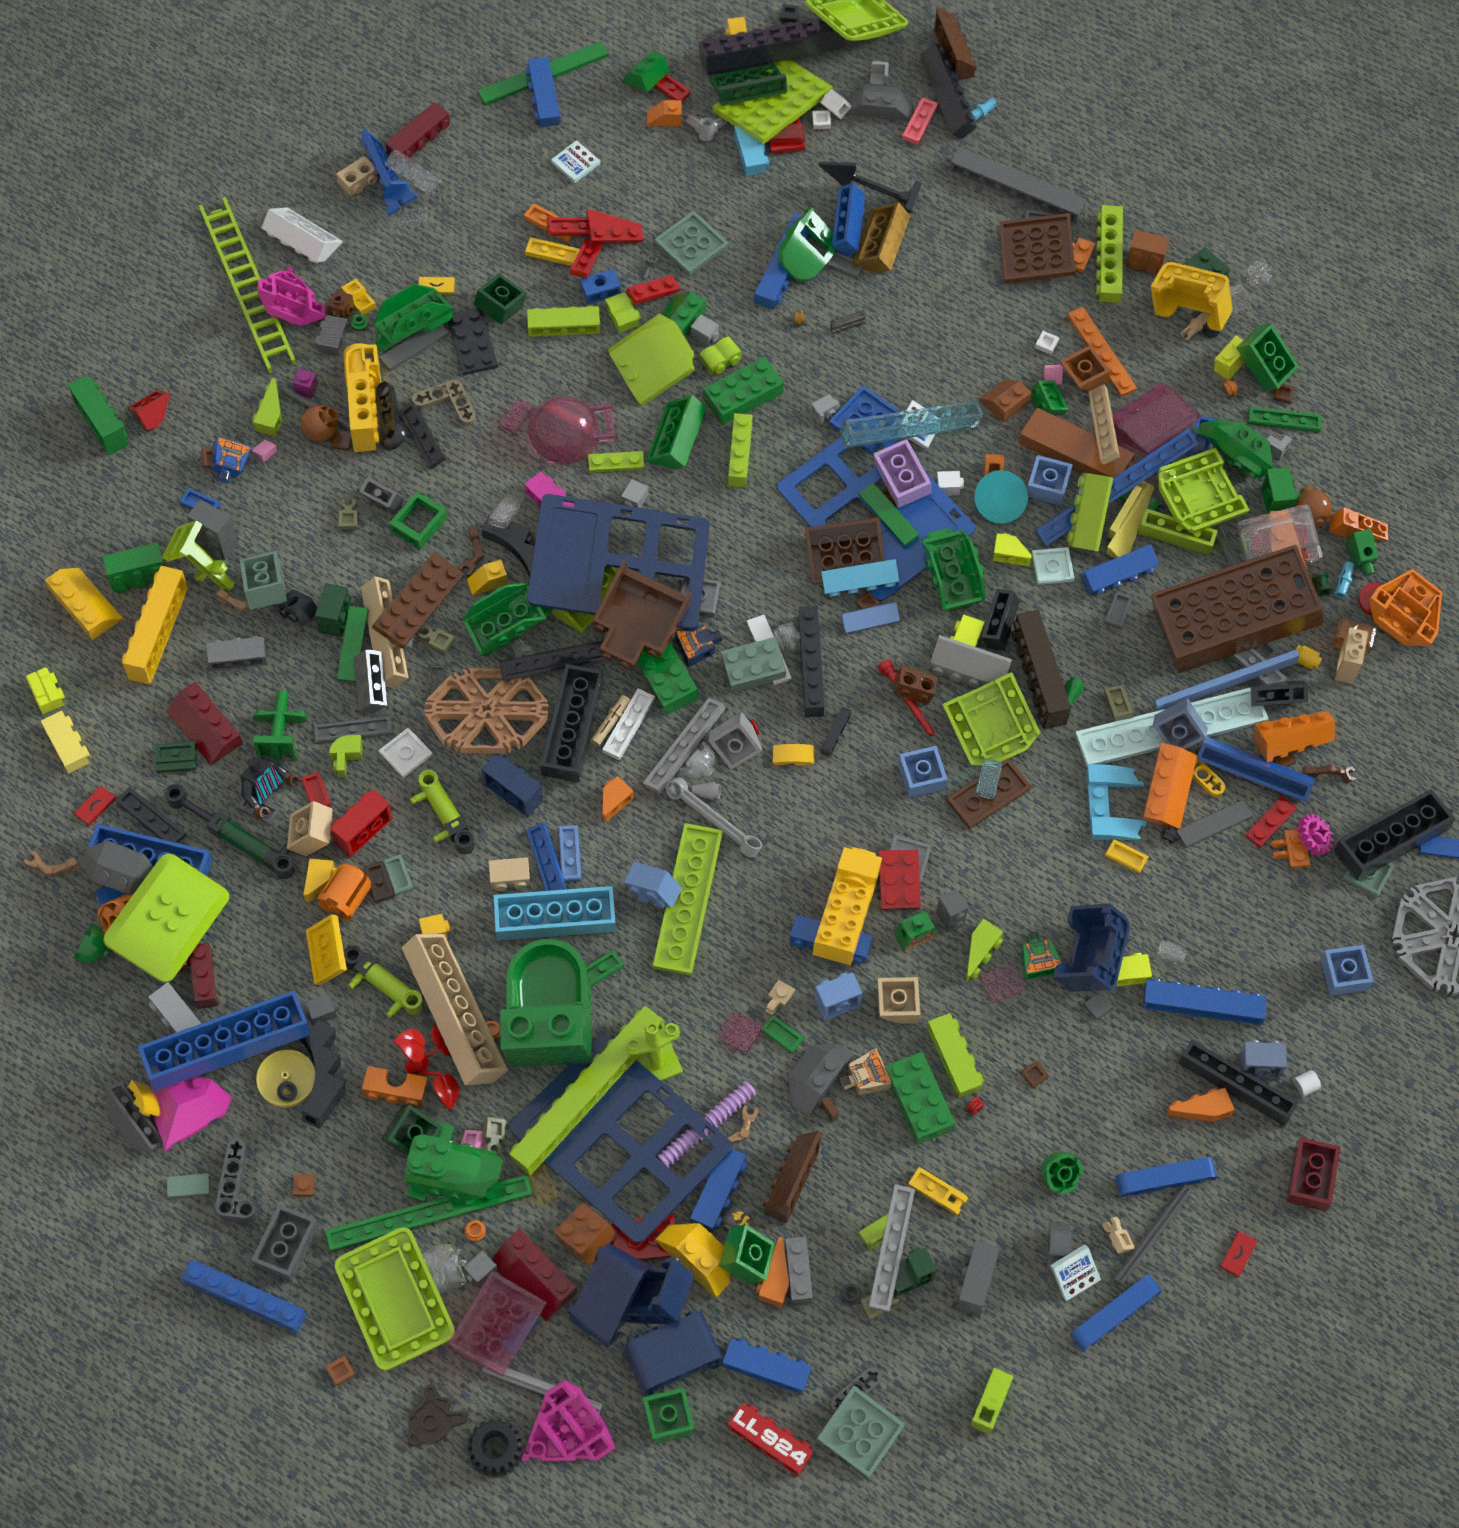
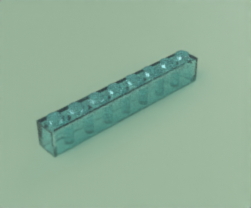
[839,400,983,448]

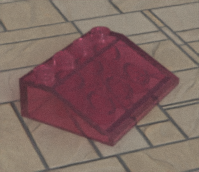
[1112,383,1201,454]
[448,1271,547,1376]

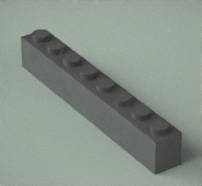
[950,147,1087,224]

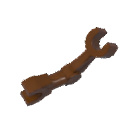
[458,527,483,577]
[1302,764,1355,783]

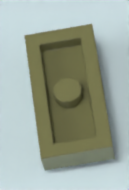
[1104,685,1133,721]

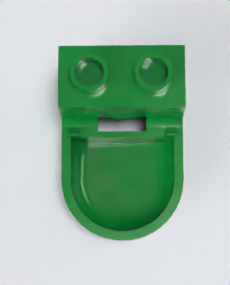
[500,939,593,1067]

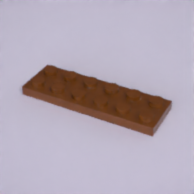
[371,552,465,650]

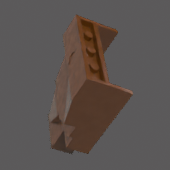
[593,560,692,669]

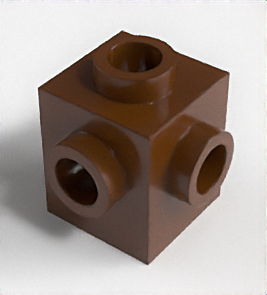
[326,290,355,319]

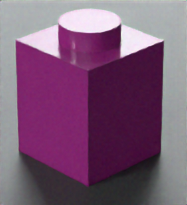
[293,368,318,398]

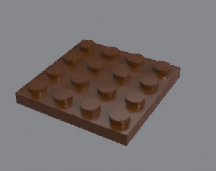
[1000,213,1076,284]

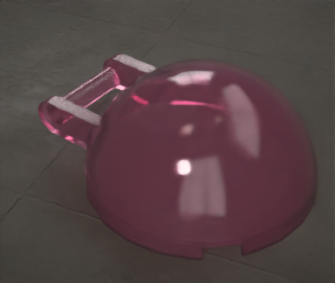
[527,396,618,465]

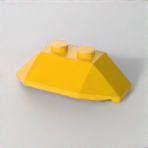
[655,1223,730,1299]

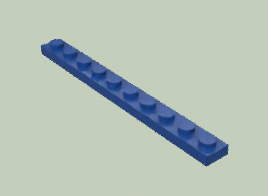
[1035,428,1198,546]

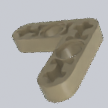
[412,380,476,426]

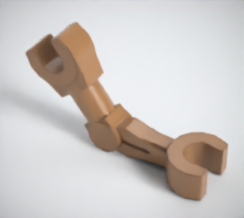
[216,589,266,612]
[24,851,80,877]
[727,1105,758,1143]

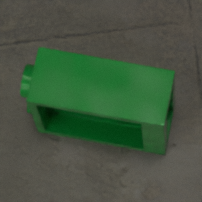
[389,492,447,550]

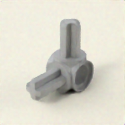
[686,115,727,141]

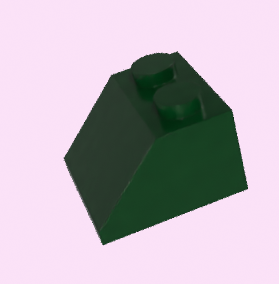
[381,1104,442,1155]

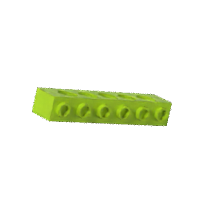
[1096,205,1123,303]

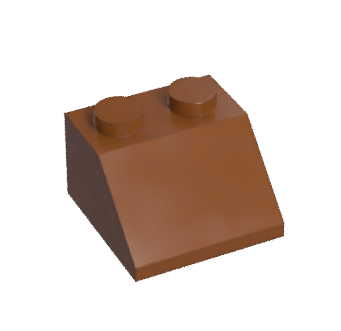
[1060,345,1110,390]
[978,379,1032,423]

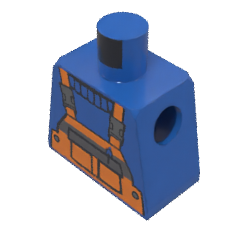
[212,437,251,484]

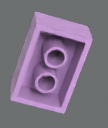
[874,439,932,508]

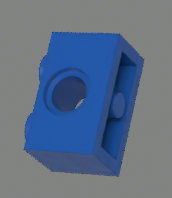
[580,269,621,305]

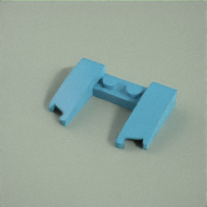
[1086,764,1147,840]

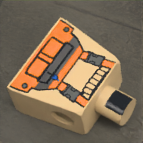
[840,1048,892,1095]

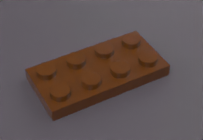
[946,758,1032,830]

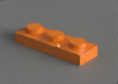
[524,203,573,243]

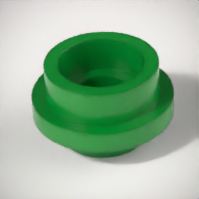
[350,314,368,330]

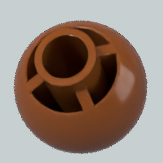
[300,405,338,442]
[1294,486,1332,527]

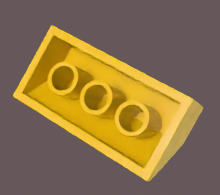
[45,568,123,640]

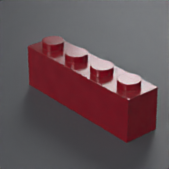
[385,102,450,164]

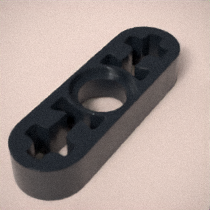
[821,707,852,758]

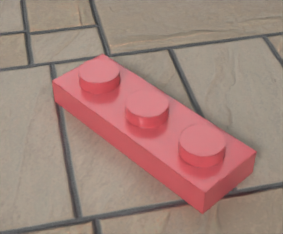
[902,97,938,145]

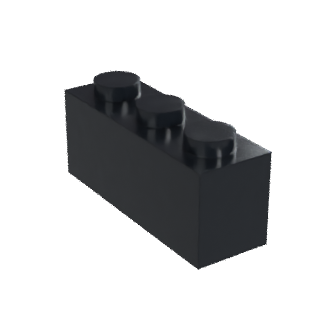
[981,589,1020,651]

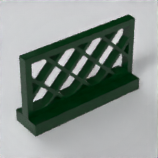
[709,63,787,106]

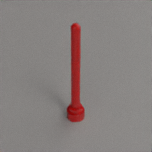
[877,659,935,736]

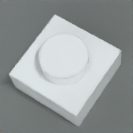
[812,110,831,129]
[1035,331,1059,355]

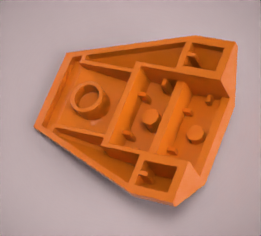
[1369,569,1442,646]

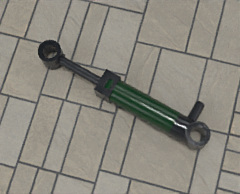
[164,784,295,879]

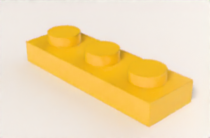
[525,237,580,266]

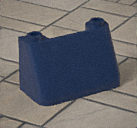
[568,1243,652,1347]

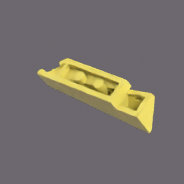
[1106,481,1154,558]

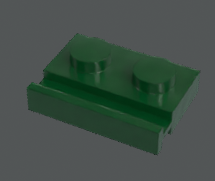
[156,741,196,773]

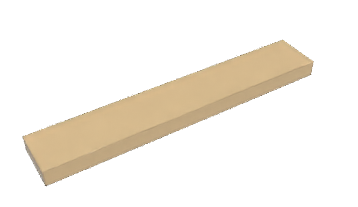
[1088,384,1120,465]

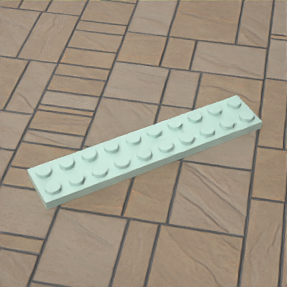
[1075,688,1269,766]

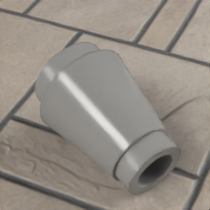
[692,782,721,801]

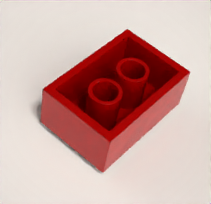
[330,789,393,858]

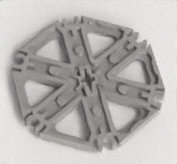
[1391,877,1459,996]

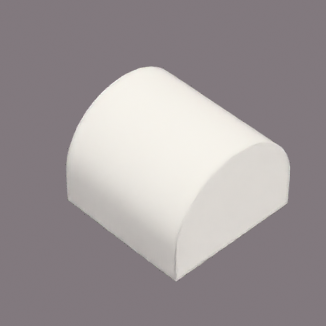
[1292,1070,1321,1097]

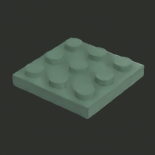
[654,210,729,276]
[816,1386,906,1478]

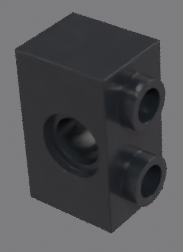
[277,589,317,626]

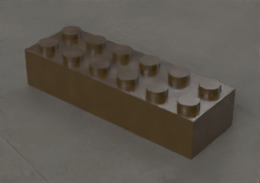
[1011,609,1071,729]

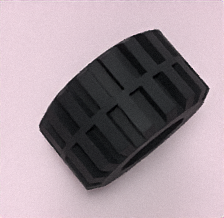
[468,1418,523,1477]

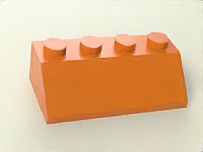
[1142,743,1197,829]

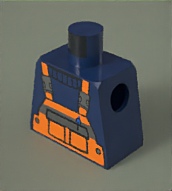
[675,624,722,668]

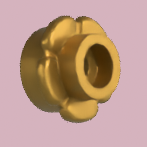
[793,309,806,327]

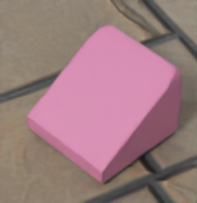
[1043,365,1063,384]
[251,440,277,462]
[461,1130,487,1149]

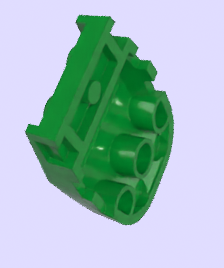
[778,207,835,282]

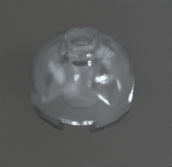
[679,741,716,780]

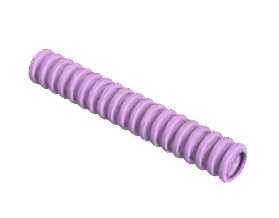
[656,1081,756,1168]

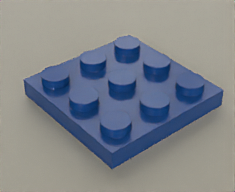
[829,386,904,455]

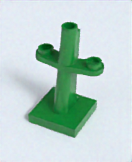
[253,690,307,761]

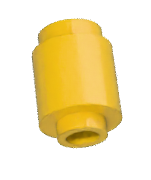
[1296,645,1322,670]

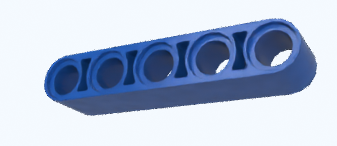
[1115,1157,1218,1198]
[1070,1274,1162,1352]

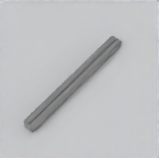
[482,1360,602,1414]

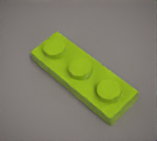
[588,451,644,473]

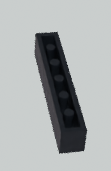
[920,42,977,139]
[798,606,825,717]
[1178,1040,1299,1127]

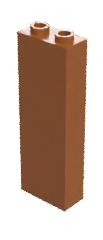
[1019,408,1135,477]

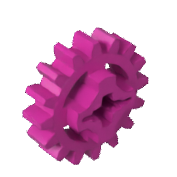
[1296,814,1334,856]

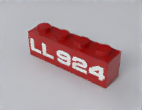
[727,1403,813,1477]

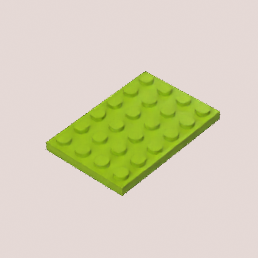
[712,59,833,144]

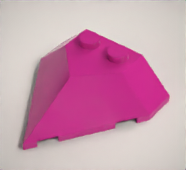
[257,266,326,326]
[150,1076,232,1152]
[521,1380,615,1461]

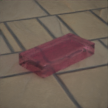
[499,397,534,435]

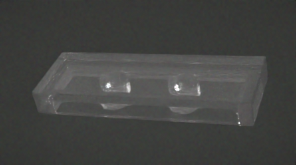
[488,493,525,529]

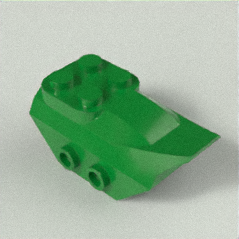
[374,283,453,353]
[1190,418,1273,479]
[921,528,985,611]
[462,582,553,656]
[404,1135,504,1201]

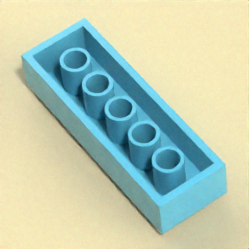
[494,886,616,941]

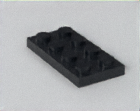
[448,307,498,375]

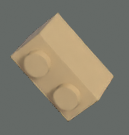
[489,857,531,891]

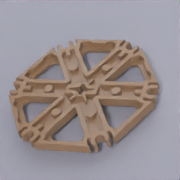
[424,668,548,754]

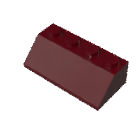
[167,681,243,766]
[492,1228,577,1322]

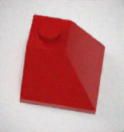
[127,390,169,431]

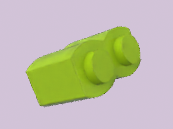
[605,292,641,334]
[699,336,741,376]

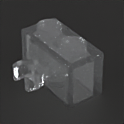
[422,1244,467,1292]

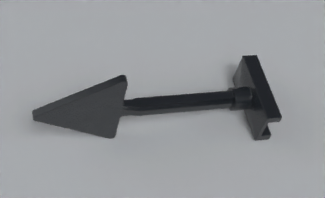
[818,161,922,215]

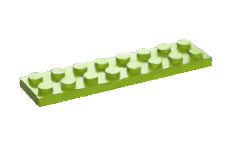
[653,823,723,976]

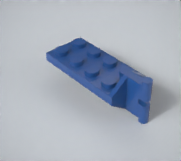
[360,128,418,216]

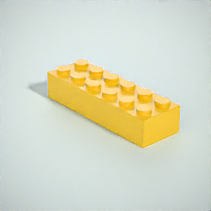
[122,566,188,685]

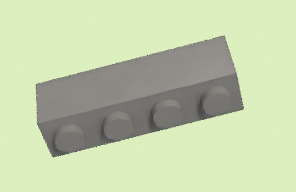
[929,635,1012,689]

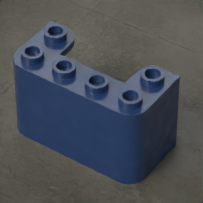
[1053,903,1130,992]
[622,1257,694,1325]
[624,1310,723,1397]

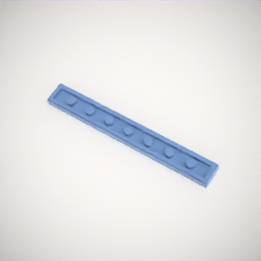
[1154,650,1299,711]

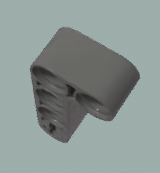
[215,1138,257,1223]

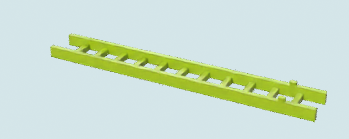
[199,197,296,374]

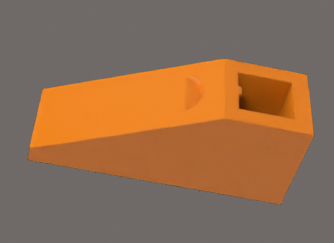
[1329,507,1388,541]
[1166,1088,1235,1122]
[756,1237,789,1308]

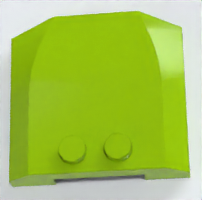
[608,314,694,406]
[1158,448,1249,534]
[942,672,1040,766]

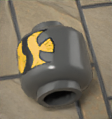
[722,1206,753,1233]

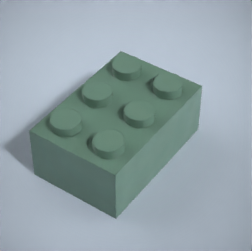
[240,551,287,610]
[721,637,786,693]

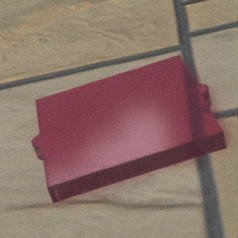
[979,962,1025,1003]
[717,1011,764,1054]

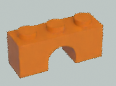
[362,1066,429,1108]

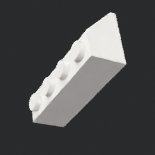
[262,208,343,263]

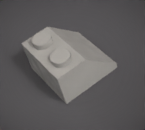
[708,712,762,770]

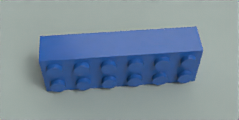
[88,824,213,876]

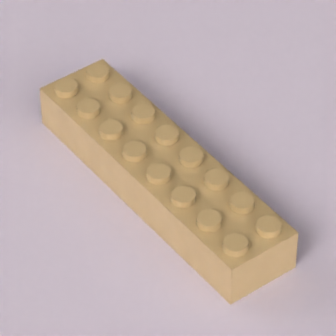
[401,934,508,1085]

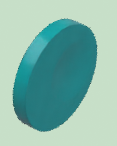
[974,470,1028,524]

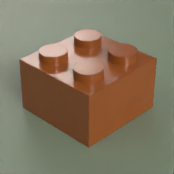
[1126,230,1170,275]
[554,1203,617,1266]

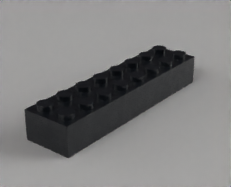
[698,17,840,75]

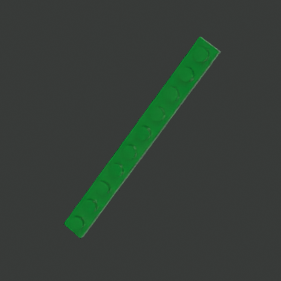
[325,1174,532,1252]

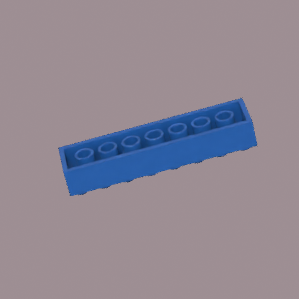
[138,990,310,1092]

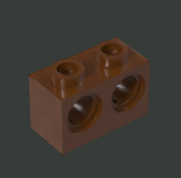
[893,666,937,704]

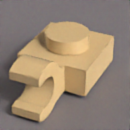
[766,979,796,1015]
[1103,1217,1135,1253]

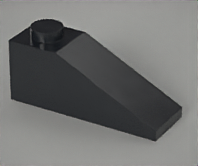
[1250,680,1308,706]

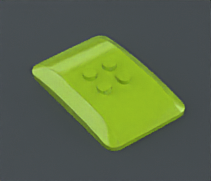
[805,0,908,41]
[104,854,229,983]
[335,1227,455,1371]

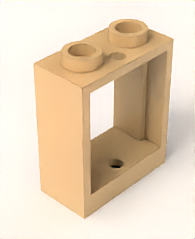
[1335,627,1368,684]

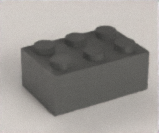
[187,499,238,560]
[251,1204,319,1283]
[953,1240,1000,1317]

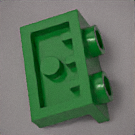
[1030,380,1068,414]

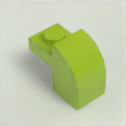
[329,735,362,778]

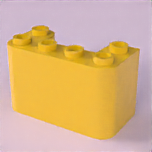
[1151,262,1233,332]

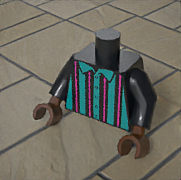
[240,757,300,819]

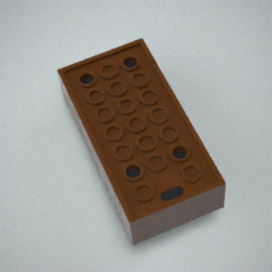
[1151,544,1323,674]

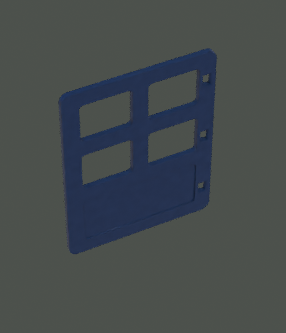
[527,494,710,630]
[509,1034,733,1243]

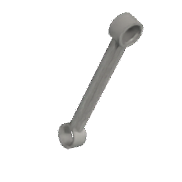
[666,777,762,857]

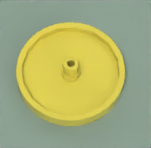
[256,1050,315,1107]

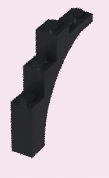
[482,515,535,578]
[299,1020,346,1129]

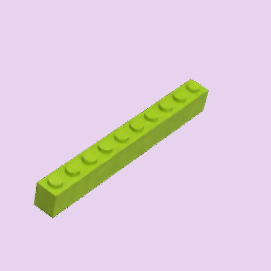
[509,1006,665,1176]

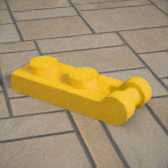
[908,1167,968,1216]

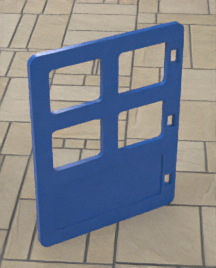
[777,417,975,601]

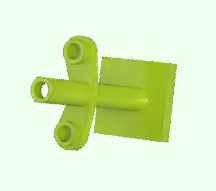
[162,521,235,591]
[625,1022,683,1081]

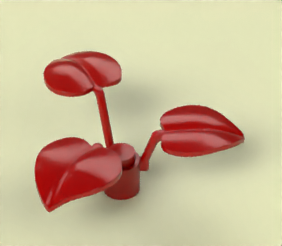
[393,1024,459,1111]

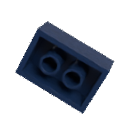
[481,754,543,818]

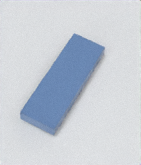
[841,602,900,633]
[558,825,581,882]

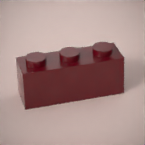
[190,943,218,1009]

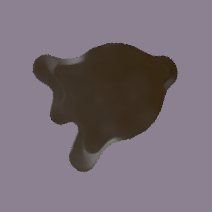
[407,1385,468,1447]

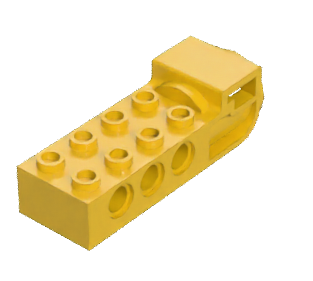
[343,343,381,452]
[812,847,882,966]

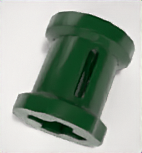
[1312,572,1333,596]

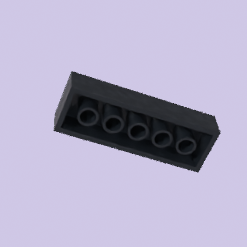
[540,664,604,782]
[1334,789,1455,881]

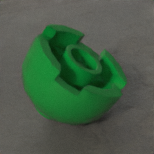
[73,923,109,964]
[1041,1151,1083,1194]

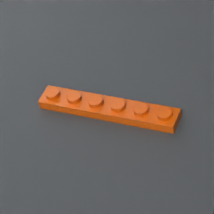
[1067,307,1137,397]

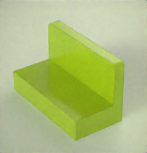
[858,1214,888,1250]

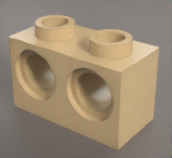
[336,156,378,197]

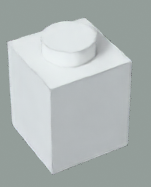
[821,89,852,119]
[936,471,964,496]

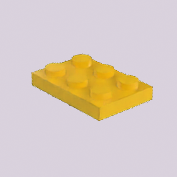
[306,914,347,985]

